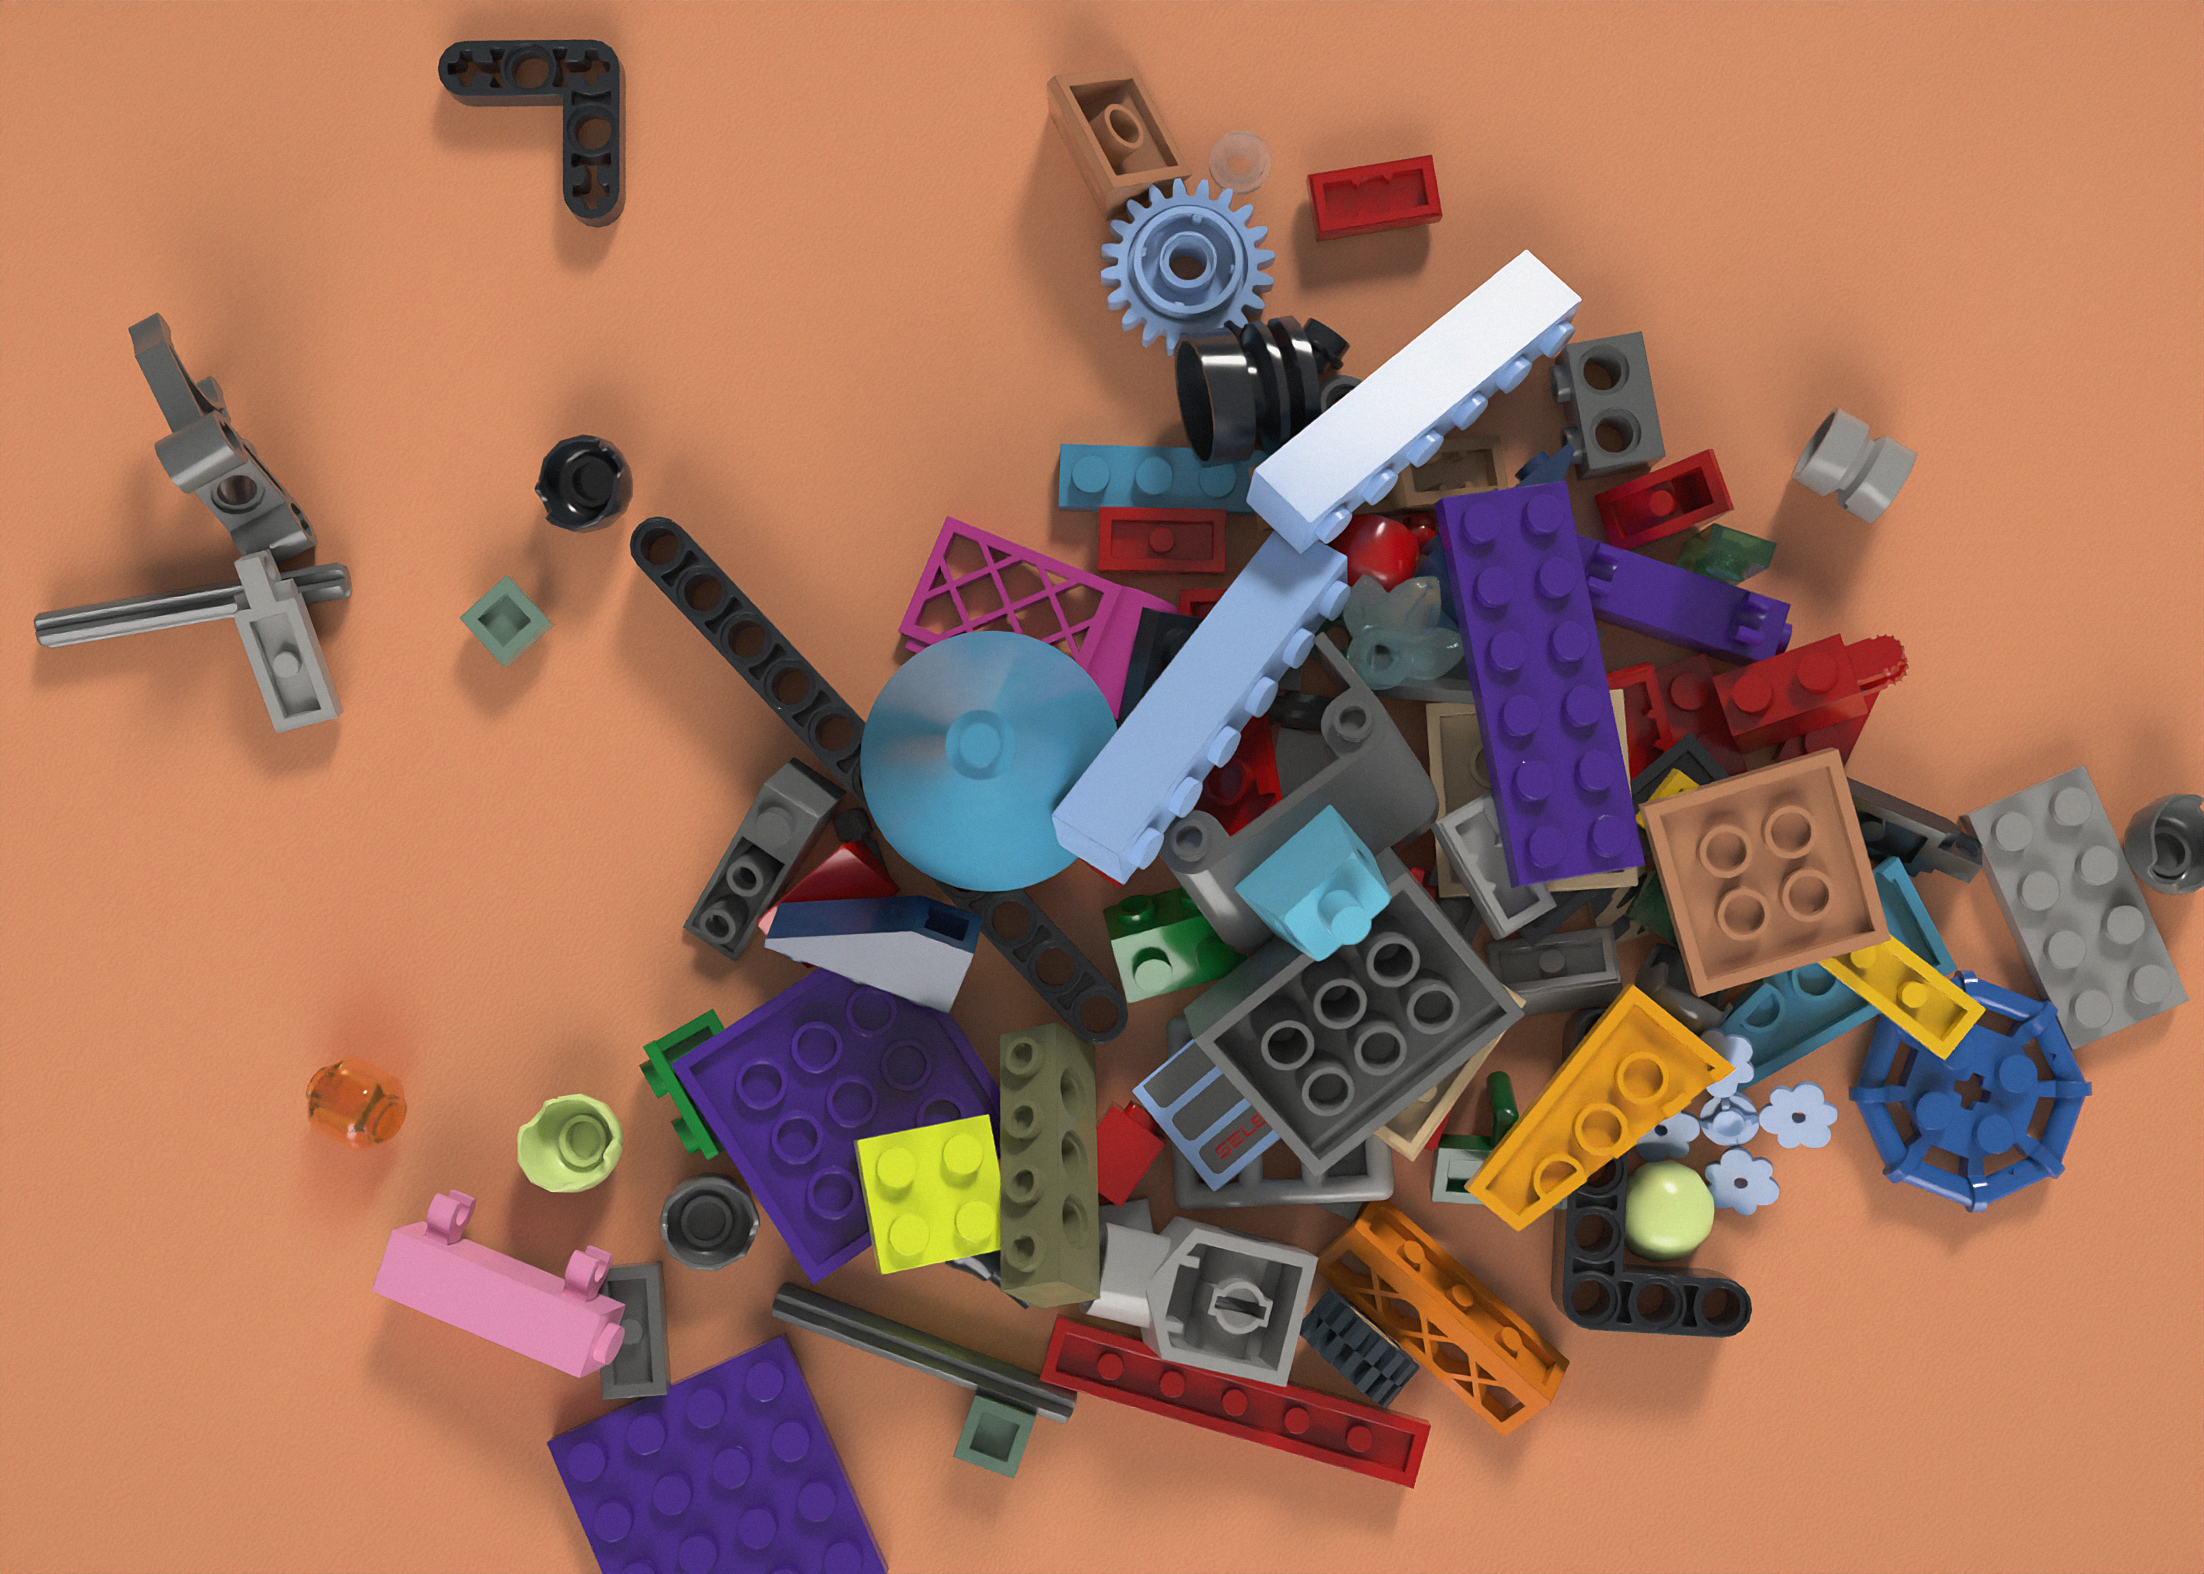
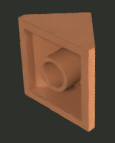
[1047,66,1192,221]

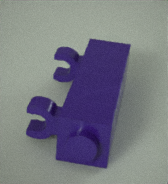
[1577,534,1792,667]

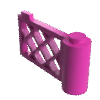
[898,516,1180,723]

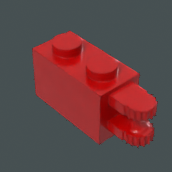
[1712,633,1909,755]

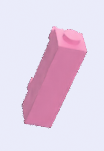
[372,1190,626,1378]

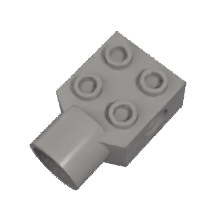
[1079,1216,1318,1387]

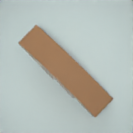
[1248,436,1508,532]

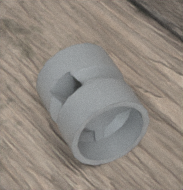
[1791,407,1917,524]

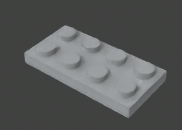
[1959,765,2189,1050]

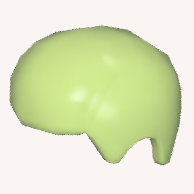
[517,1093,624,1192]
[1624,1160,1715,1263]

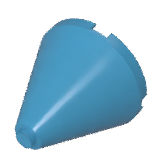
[860,631,1118,892]

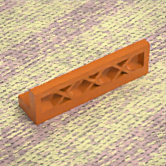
[1316,1199,1570,1437]

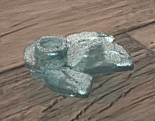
[1343,575,1464,690]

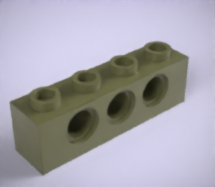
[1000,1022,1100,1309]

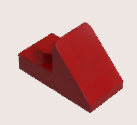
[1594,449,1735,551]

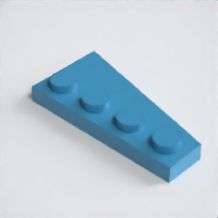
[1700,856,1957,1092]

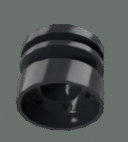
[1175,315,1322,468]

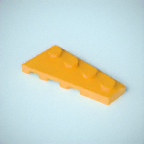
[1464,984,1736,1232]

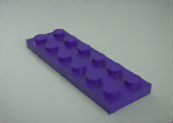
[1434,480,1645,888]

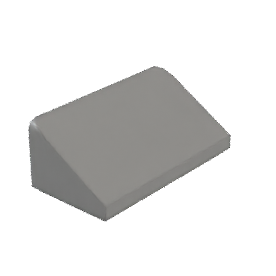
[1485,925,1623,1016]

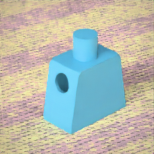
[1234,804,1392,961]

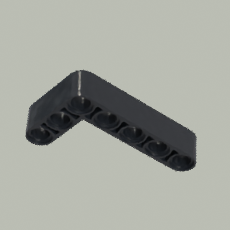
[1551,1007,1752,1338]

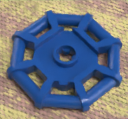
[1848,970,2092,1213]

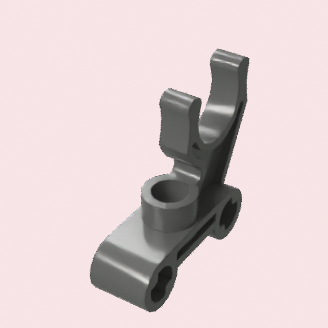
[128,312,318,566]

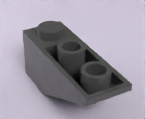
[683,757,847,962]

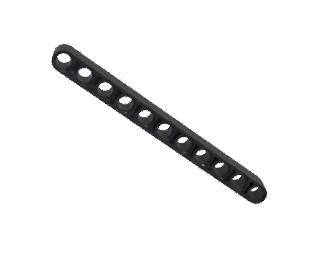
[630,516,1128,1044]

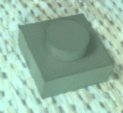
[460,575,555,667]
[953,1392,1036,1479]

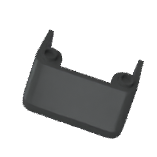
[1158,632,1440,954]

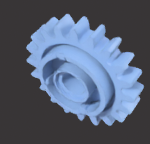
[1100,178,1275,357]

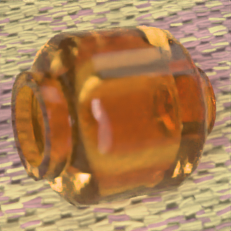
[306,1056,407,1152]

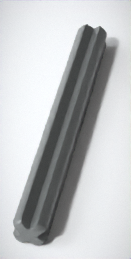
[34,562,352,648]
[771,1282,1077,1423]

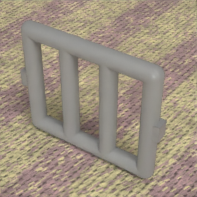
[1166,1016,1394,1209]

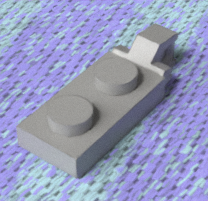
[232,549,344,733]

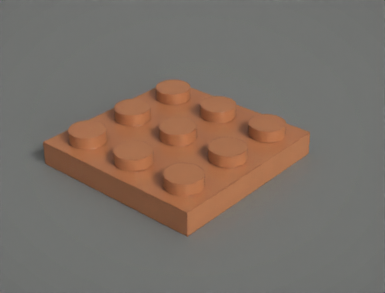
[1638,747,1891,997]

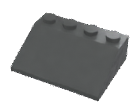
[1184,846,1526,1177]

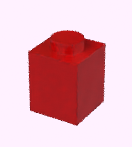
[1097,1100,1166,1208]

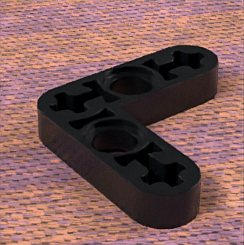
[438,40,626,228]

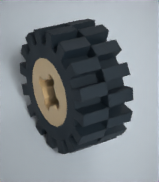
[1299,1288,1420,1408]

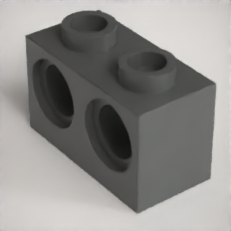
[1549,331,1666,481]

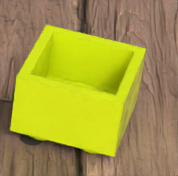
[854,1114,1001,1275]

